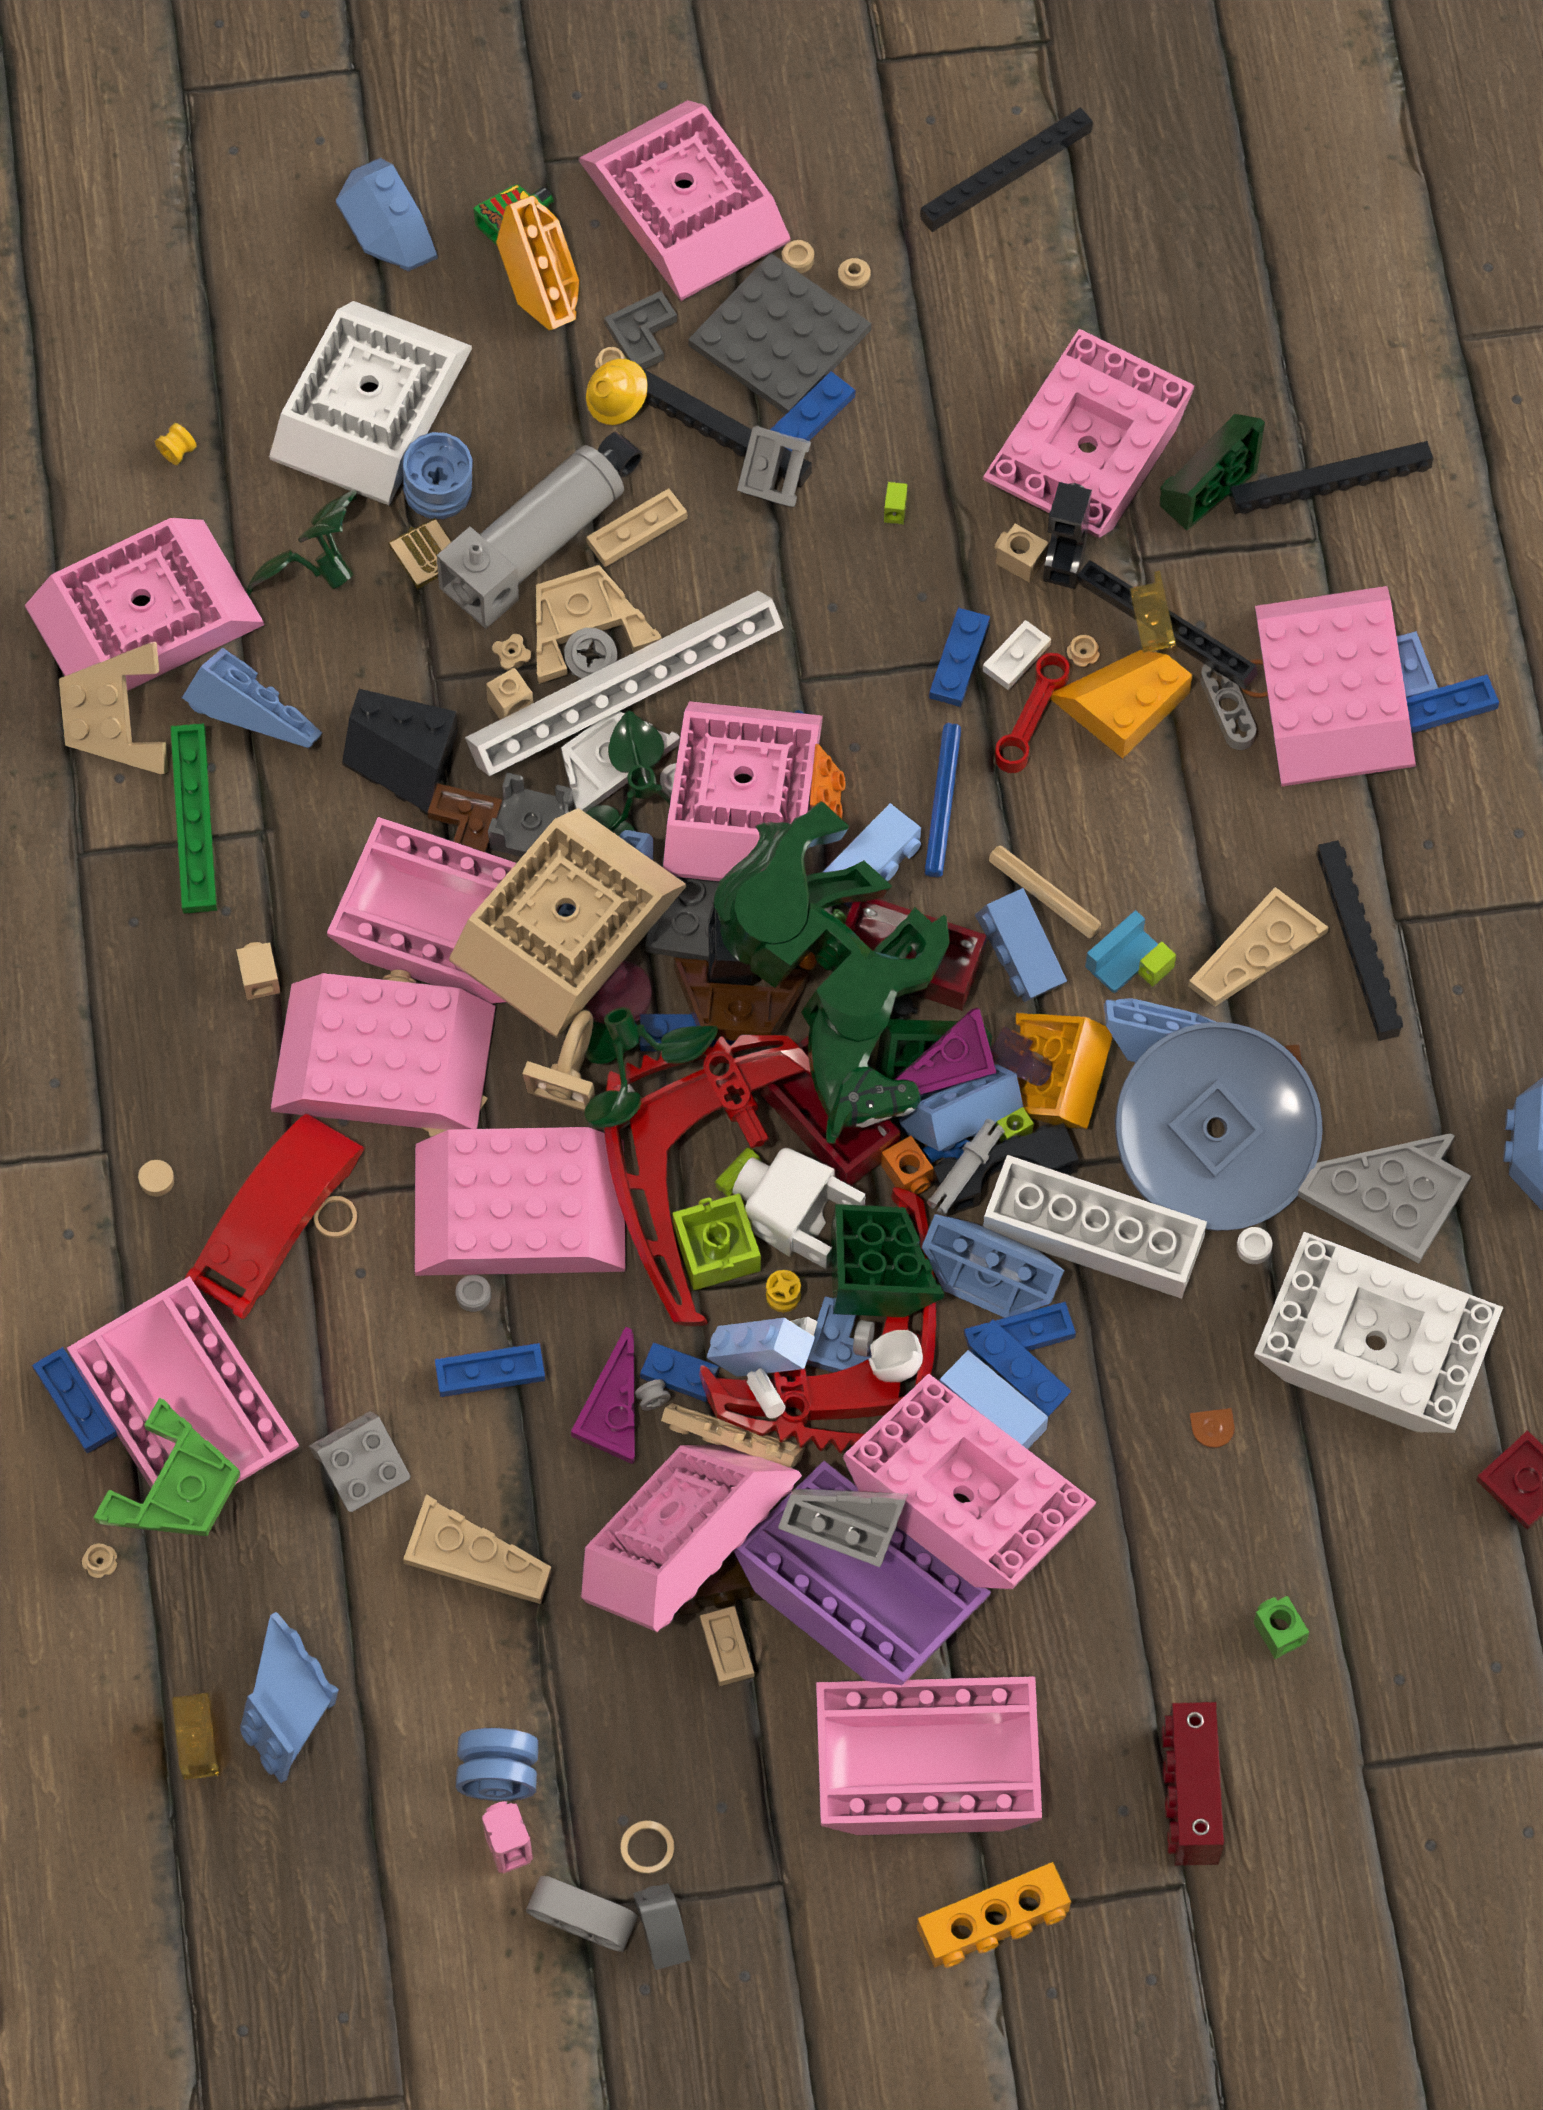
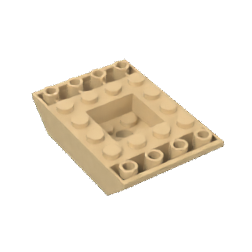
[449,808,686,1038]

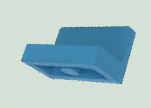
[1085,910,1158,993]

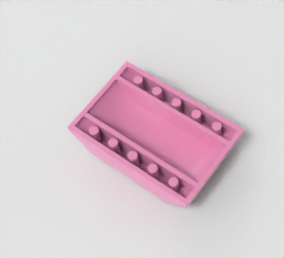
[1255,586,1416,787]
[327,817,560,1004]
[271,973,496,1130]
[415,1127,625,1276]
[67,1276,299,1488]
[816,1677,1042,1835]

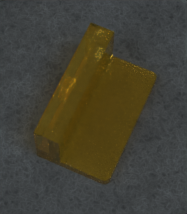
[1130,570,1176,653]

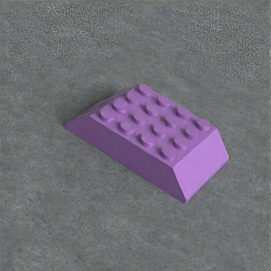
[734,1461,991,1685]

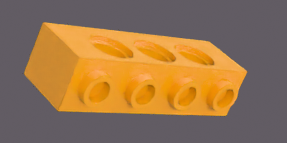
[917,1862,1071,1968]

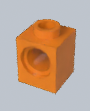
[881,1136,934,1195]

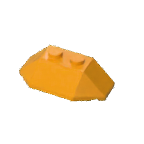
[496,195,579,330]

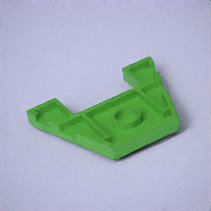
[94,1398,240,1536]

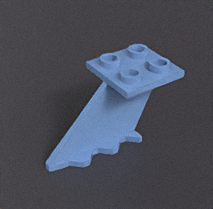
[240,1612,339,1783]

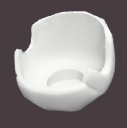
[869,1330,923,1382]

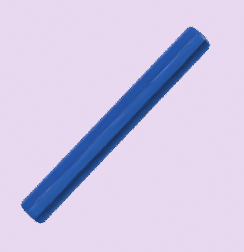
[925,723,961,878]

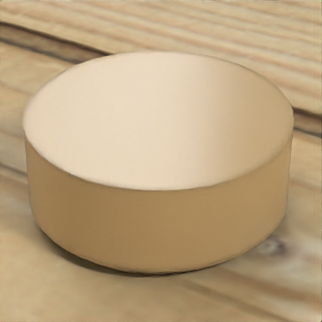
[782,240,814,273]
[138,1160,174,1197]

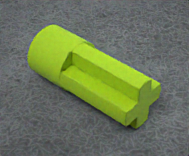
[714,1148,761,1197]

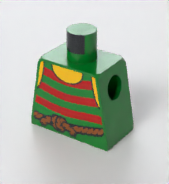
[473,184,554,247]

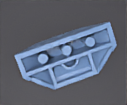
[336,158,438,271]
[1104,998,1216,1063]
[1503,1077,1543,1210]
[922,1214,1064,1318]

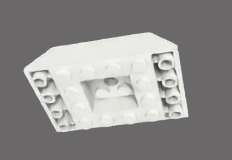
[269,301,472,505]
[1254,1232,1503,1433]

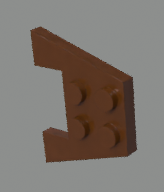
[674,958,811,1041]

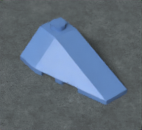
[182,648,322,748]

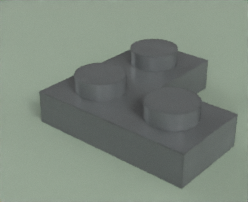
[604,291,677,369]

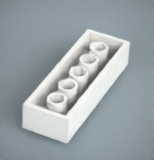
[983,1155,1207,1299]

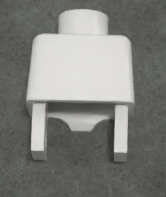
[732,1148,865,1269]

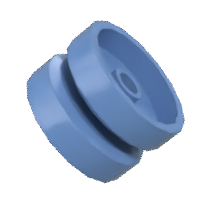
[455,1728,539,1801]

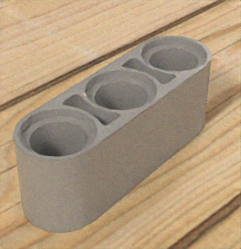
[525,1876,638,1952]

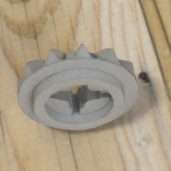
[564,628,617,679]

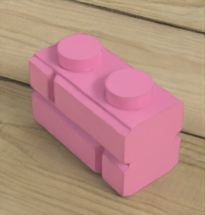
[482,1802,533,1873]

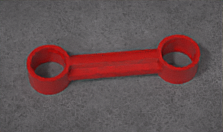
[995,653,1069,773]

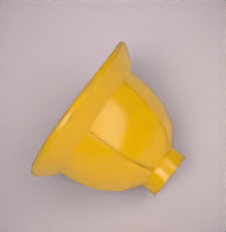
[586,359,647,425]

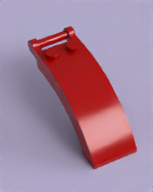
[185,1113,365,1319]

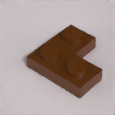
[428,783,502,853]

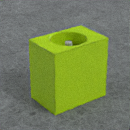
[884,482,908,525]
[1138,941,1176,987]
[995,1107,1034,1143]

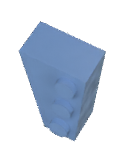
[975,888,1067,1003]
[898,1064,1024,1151]

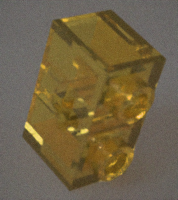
[172,1693,220,1780]

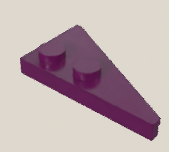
[895,1008,996,1094]
[571,1327,635,1464]

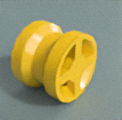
[155,423,197,465]
[766,1270,801,1313]

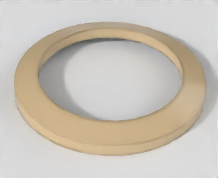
[621,1821,674,1874]

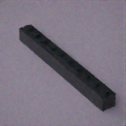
[920,107,1093,232]
[641,367,812,488]
[1229,441,1433,514]
[1077,560,1258,690]
[1316,840,1403,1041]

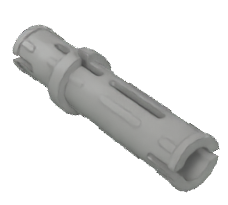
[927,1119,1005,1215]

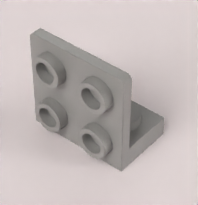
[309,1411,410,1512]

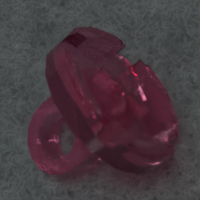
[585,961,652,1024]

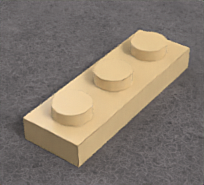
[586,488,688,567]

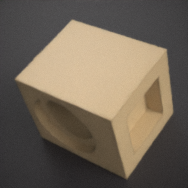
[995,524,1049,583]
[486,667,533,720]
[236,942,280,1000]

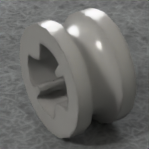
[635,1379,671,1411]

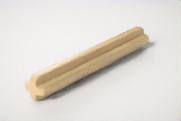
[989,846,1101,938]

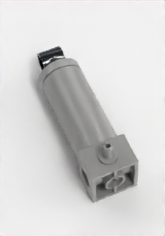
[436,431,643,629]

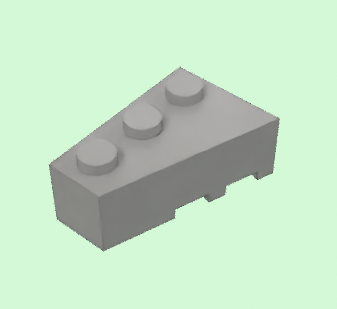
[778,1489,908,1567]

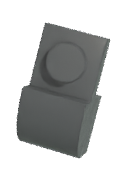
[633,1883,691,1970]

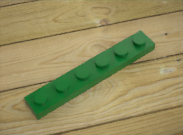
[171,723,217,914]

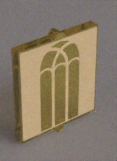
[388,518,451,589]

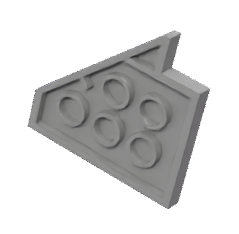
[1298,1133,1471,1264]

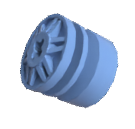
[403,432,472,519]

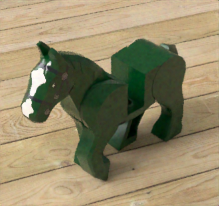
[713,801,950,1144]

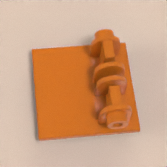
[810,744,846,819]

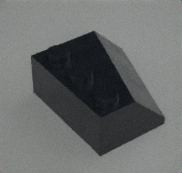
[342,689,458,816]

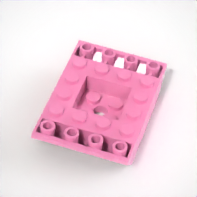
[579,100,790,301]
[983,329,1194,538]
[25,518,264,691]
[663,701,823,882]
[843,1374,1096,1589]
[581,1445,802,1632]

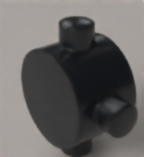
[892,994,918,1020]

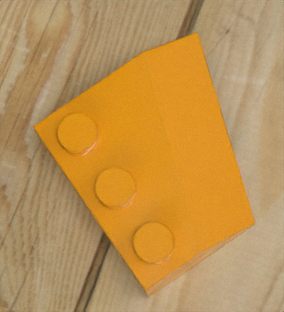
[1050,650,1192,759]
[1014,1013,1113,1129]

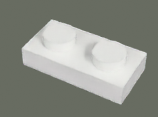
[983,620,1051,690]

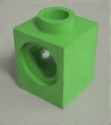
[1254,1596,1309,1659]

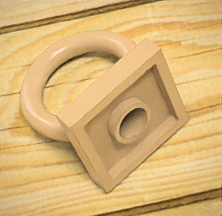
[523,1010,596,1112]

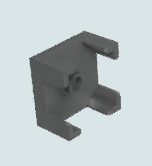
[488,773,573,857]

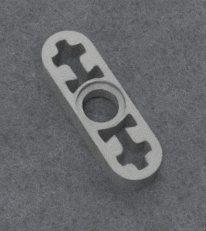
[1200,664,1256,750]

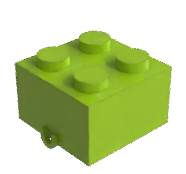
[673,1193,761,1290]

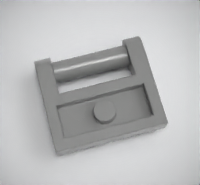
[737,426,811,507]

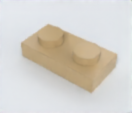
[700,1606,754,1687]

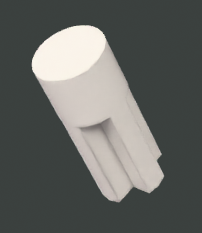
[746,1368,785,1418]

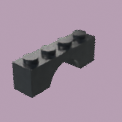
[1043,482,1092,589]
[933,1123,1079,1216]

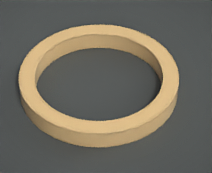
[313,1196,357,1238]

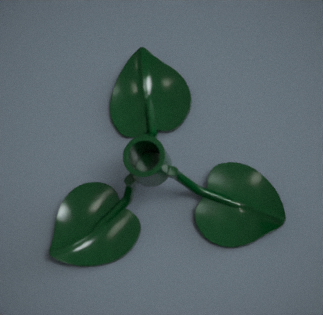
[247,490,357,596]
[586,711,671,836]
[584,1007,718,1128]

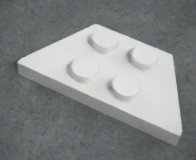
[561,711,680,813]

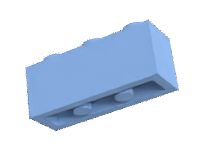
[823,803,921,908]
[706,1318,815,1377]
[940,1350,1048,1449]

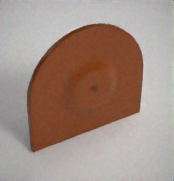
[1189,1408,1235,1448]

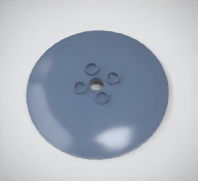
[1115,1022,1322,1231]

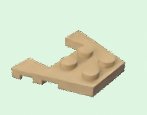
[536,565,662,684]
[59,642,169,774]

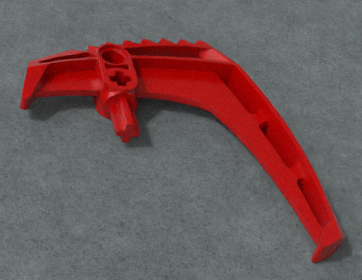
[605,1035,811,1326]
[699,1187,936,1454]

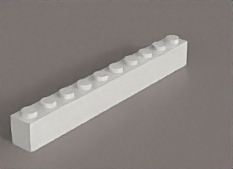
[465,591,784,776]

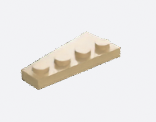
[1188,887,1329,1007]
[661,1403,805,1468]
[403,1494,552,1604]

